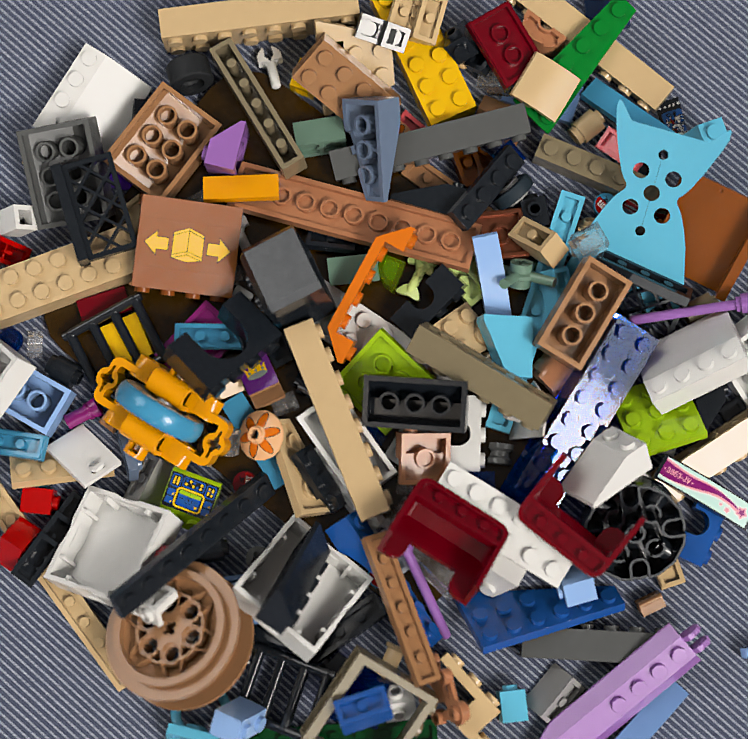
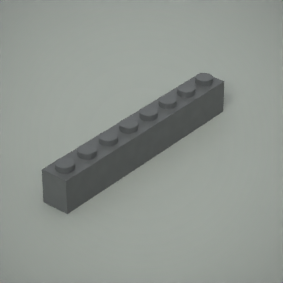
[329,103,531,185]

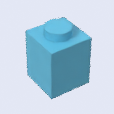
[496,684,529,723]

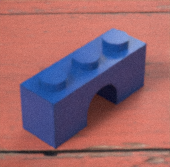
[678,502,724,567]

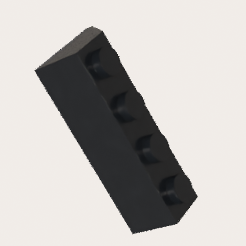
[362,374,469,433]
[255,521,330,635]

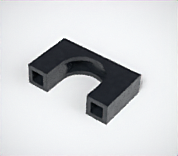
[162,291,283,402]

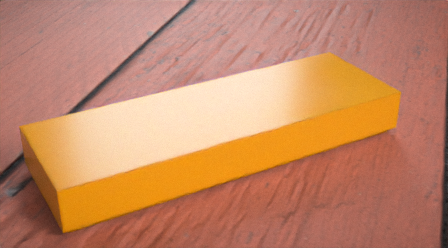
[203,174,279,203]

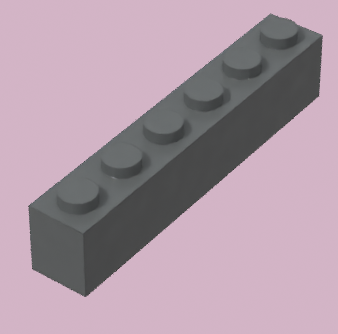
[520,624,662,663]

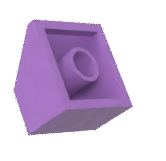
[201,121,249,176]

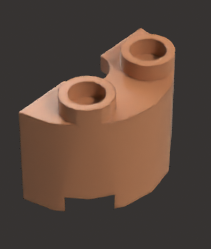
[522,9,567,59]
[532,353,585,405]

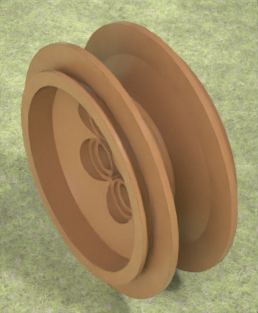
[106,562,254,711]

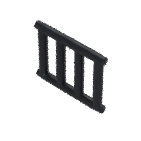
[61,292,166,399]
[239,641,337,739]

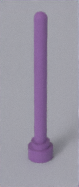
[629,292,748,325]
[403,545,451,639]

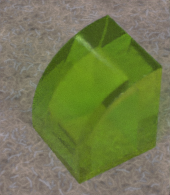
[379,255,406,294]

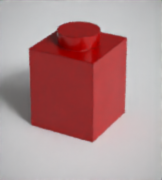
[19,487,60,516]

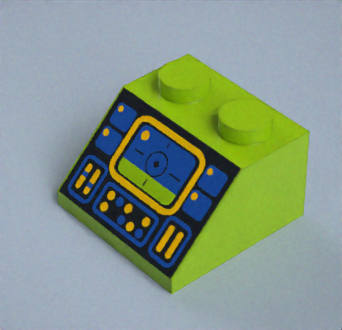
[160,466,222,530]

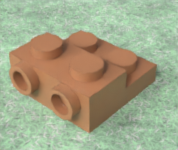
[396,429,451,485]

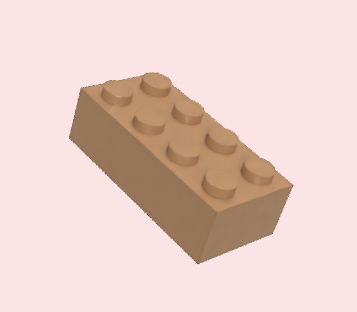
[292,32,401,120]
[533,256,633,371]

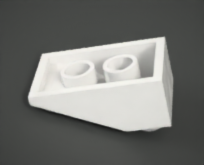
[562,426,652,509]

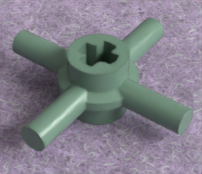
[499,258,557,290]

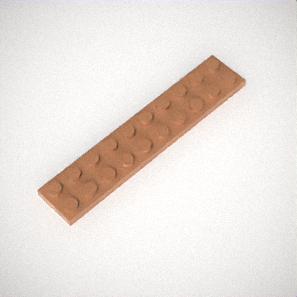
[227,161,482,273]

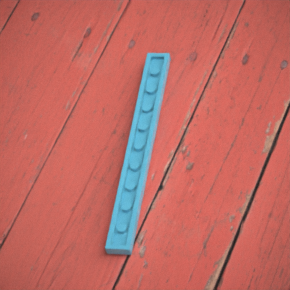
[485,190,586,435]

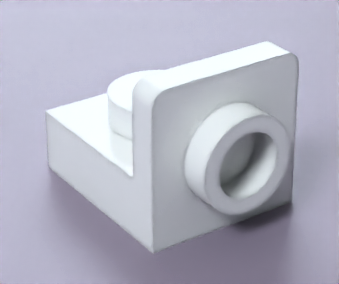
[138,585,178,628]

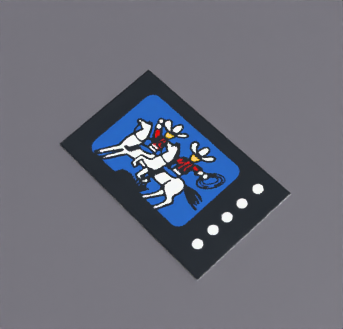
[656,97,687,135]

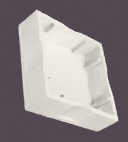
[44,485,184,616]
[232,514,374,663]

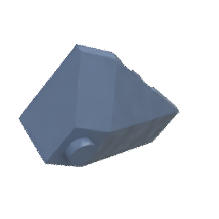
[342,96,401,202]

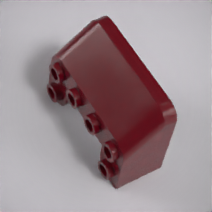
[376,478,508,606]

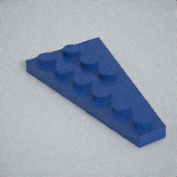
[453,586,625,655]

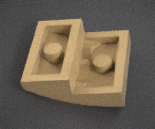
[387,0,448,46]
[510,51,581,122]

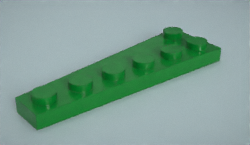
[513,0,636,135]

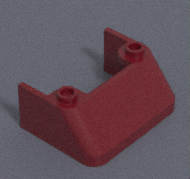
[518,452,647,577]

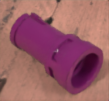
[63,398,103,429]

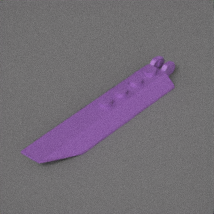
[539,623,711,739]

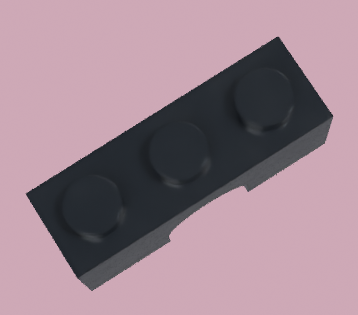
[390,264,468,340]

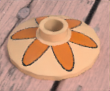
[239,410,284,461]

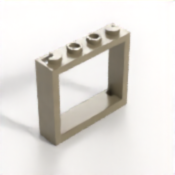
[300,645,438,739]

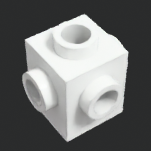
[384,684,416,723]

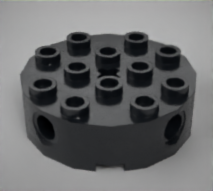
[581,476,686,581]

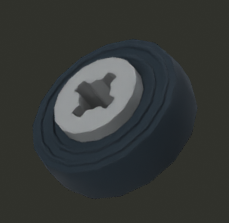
[492,173,533,210]

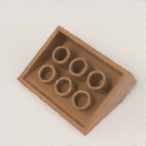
[103,81,224,198]

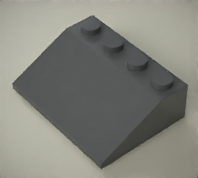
[16,116,116,230]

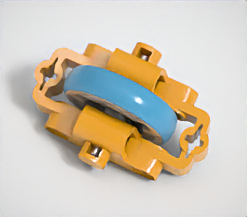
[94,353,233,470]

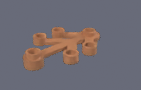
[419,652,470,726]

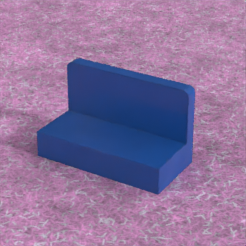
[333,685,394,735]

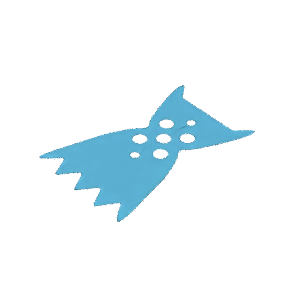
[566,99,732,312]

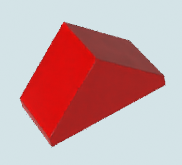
[0,236,32,267]
[0,516,42,571]

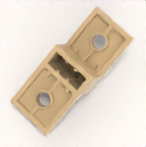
[440,652,500,739]

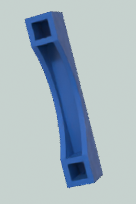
[325,510,442,648]

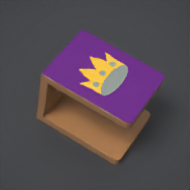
[241,354,286,410]

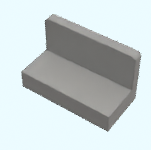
[123,453,176,507]
[526,663,586,724]

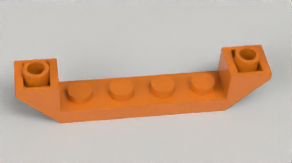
[327,227,419,364]

